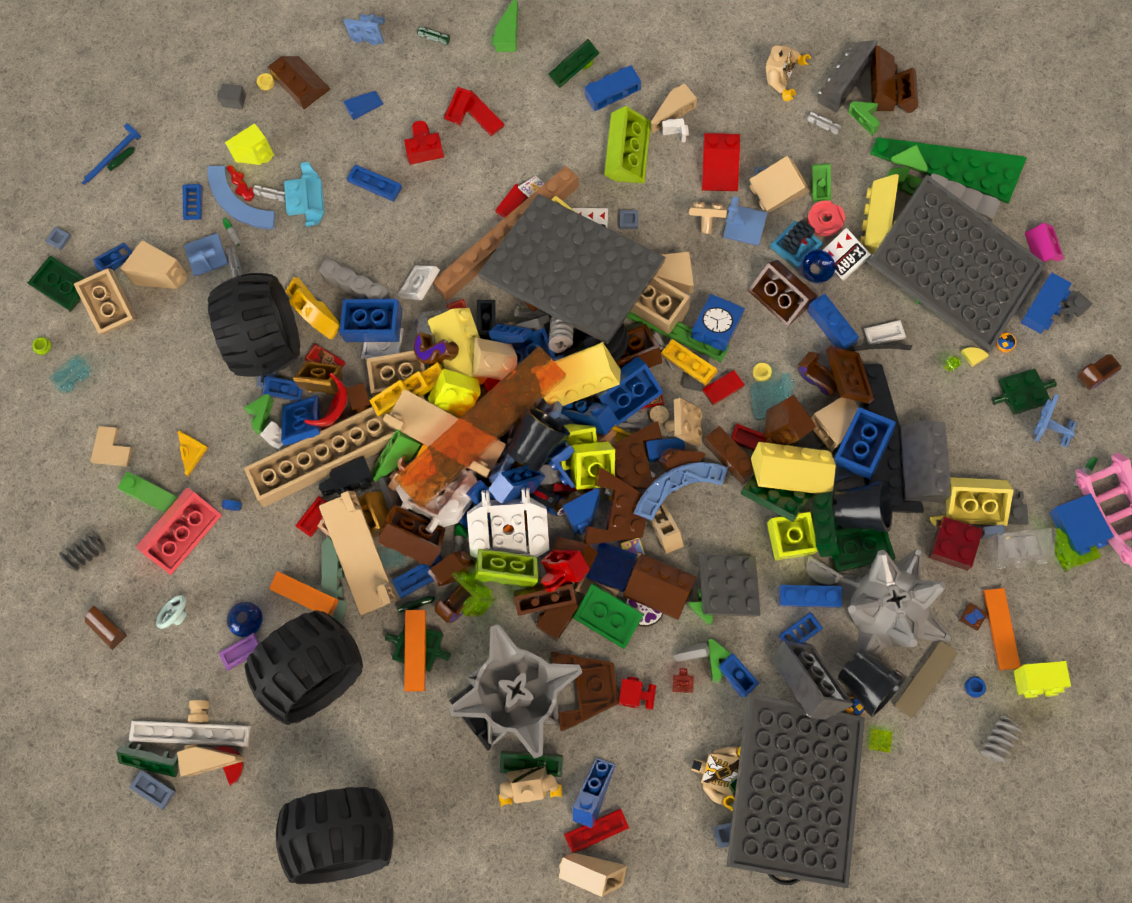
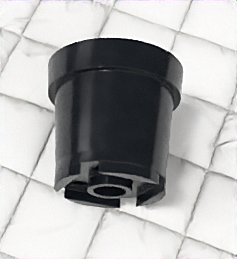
[507,406,570,471]
[833,480,893,532]
[837,648,907,717]

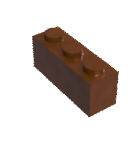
[704,426,755,485]
[514,581,577,616]

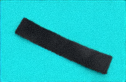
[845,344,913,352]

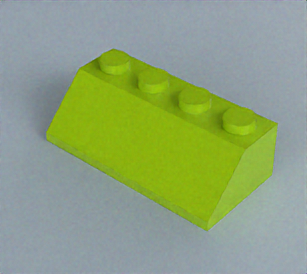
[604,106,651,184]

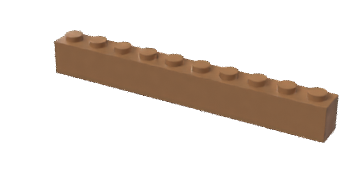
[433,166,579,301]

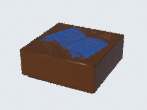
[959,603,988,631]

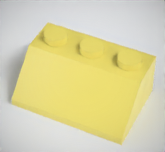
[946,477,1013,526]

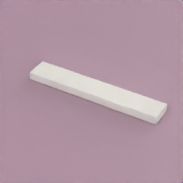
[129,721,251,747]

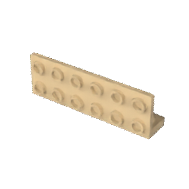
[383,390,506,479]
[319,491,397,615]

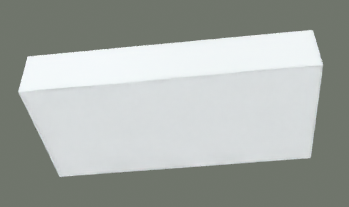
[863,320,906,345]

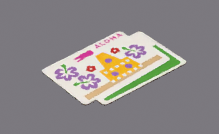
[518,176,544,197]

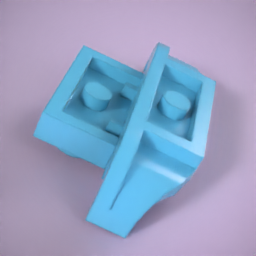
[284,162,325,227]

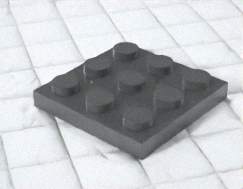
[699,554,761,617]

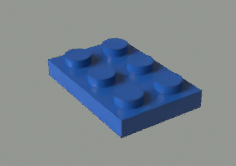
[281,395,321,446]

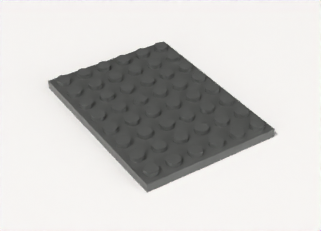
[867,175,1046,352]
[478,194,666,344]
[726,693,865,888]

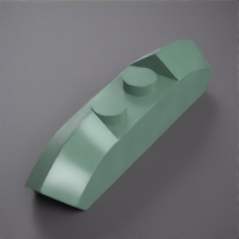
[321,536,347,623]

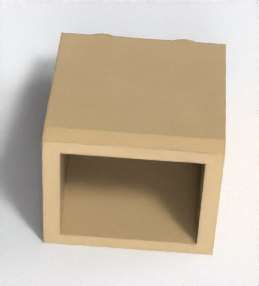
[749,156,811,212]
[120,240,188,289]

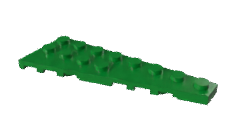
[870,137,1027,204]

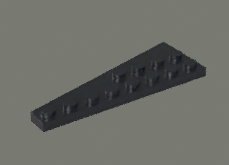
[863,364,924,514]

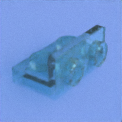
[49,354,92,394]

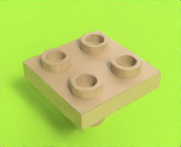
[689,201,727,234]
[665,398,703,445]

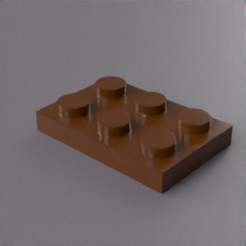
[826,346,874,404]

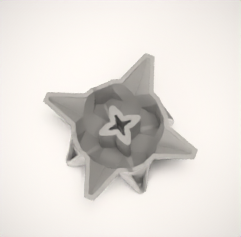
[834,549,952,656]
[449,624,582,758]

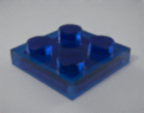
[586,543,637,592]

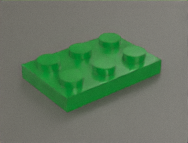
[573,583,644,649]

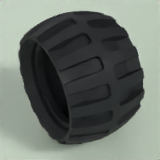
[208,273,300,377]
[244,610,363,725]
[276,787,394,885]

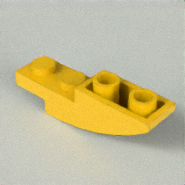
[285,277,340,340]

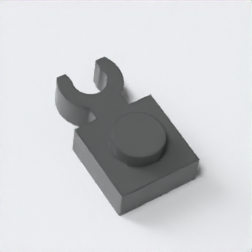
[1058,291,1093,324]
[1008,491,1028,525]

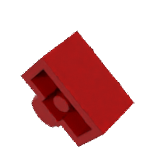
[404,120,444,165]
[540,550,590,592]

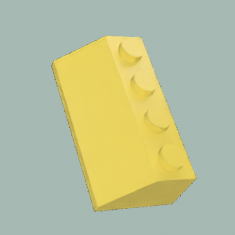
[860,174,899,255]
[428,308,487,384]
[535,342,621,406]
[751,442,836,494]

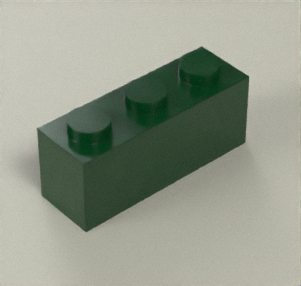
[812,492,841,557]

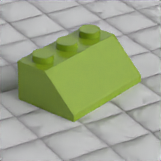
[474,549,538,587]

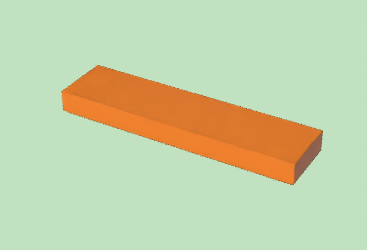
[269,571,339,616]
[983,588,1021,671]
[404,610,426,692]

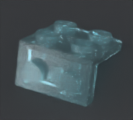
[750,373,797,420]

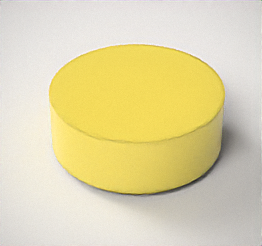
[256,73,275,90]
[753,363,772,382]

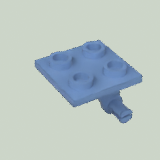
[344,14,385,45]
[723,197,767,246]
[184,233,228,277]
[1033,394,1077,448]

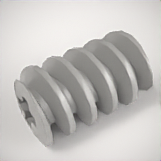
[548,315,573,353]
[980,716,1023,763]

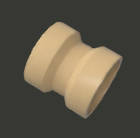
[188,700,209,723]

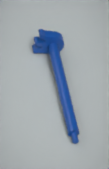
[81,123,141,185]

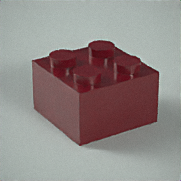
[929,517,983,571]

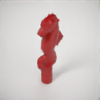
[227,165,255,202]

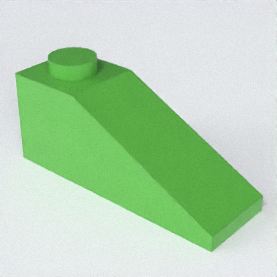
[492,0,518,52]
[372,429,421,481]
[117,472,178,513]

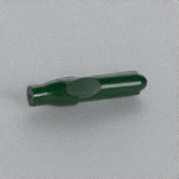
[107,147,135,172]
[397,596,435,613]

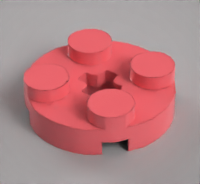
[807,201,845,237]

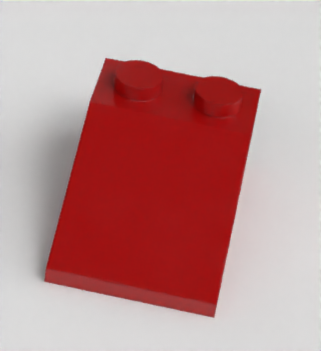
[702,133,740,192]

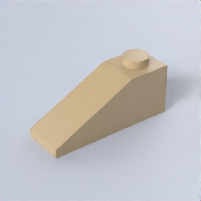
[651,83,697,133]
[649,502,684,554]
[177,744,246,776]

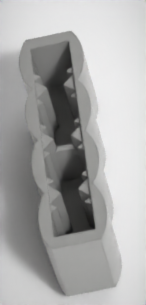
[930,174,1001,222]
[319,259,391,299]

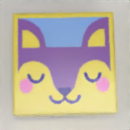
[620,538,645,563]

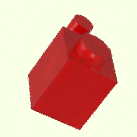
[619,676,657,710]

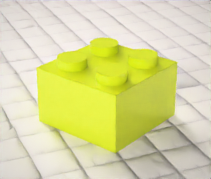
[428,368,481,421]
[571,441,615,490]
[767,512,818,561]
[1014,661,1071,699]

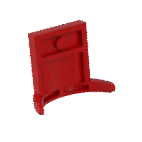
[304,373,347,431]

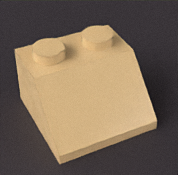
[472,338,517,381]

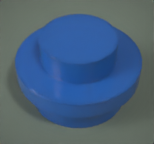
[965,677,986,698]

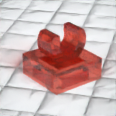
[673,668,694,693]

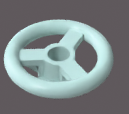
[156,595,186,629]

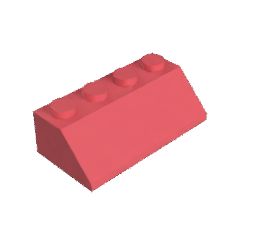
[136,488,222,575]

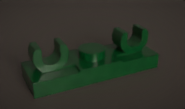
[548,39,599,88]
[116,742,179,778]
[500,751,563,777]

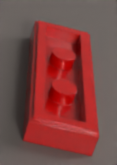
[467,90,504,136]
[564,808,629,853]

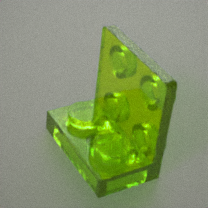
[1046,528,1101,572]
[451,571,496,617]

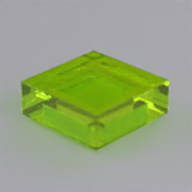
[869,729,893,753]

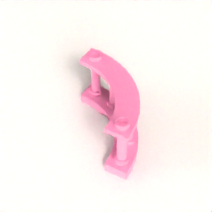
[1075,452,1132,567]

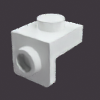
[662,118,689,142]
[261,421,290,451]

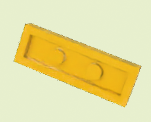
[661,339,718,386]

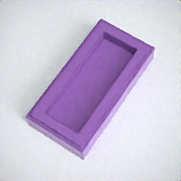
[218,633,259,671]

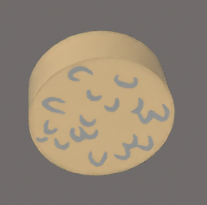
[650,406,669,425]

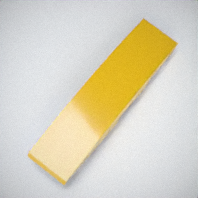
[369,362,443,417]

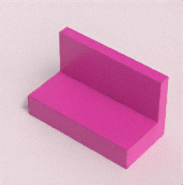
[1025,223,1065,263]

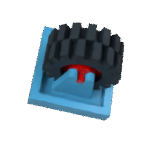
[770,220,823,270]

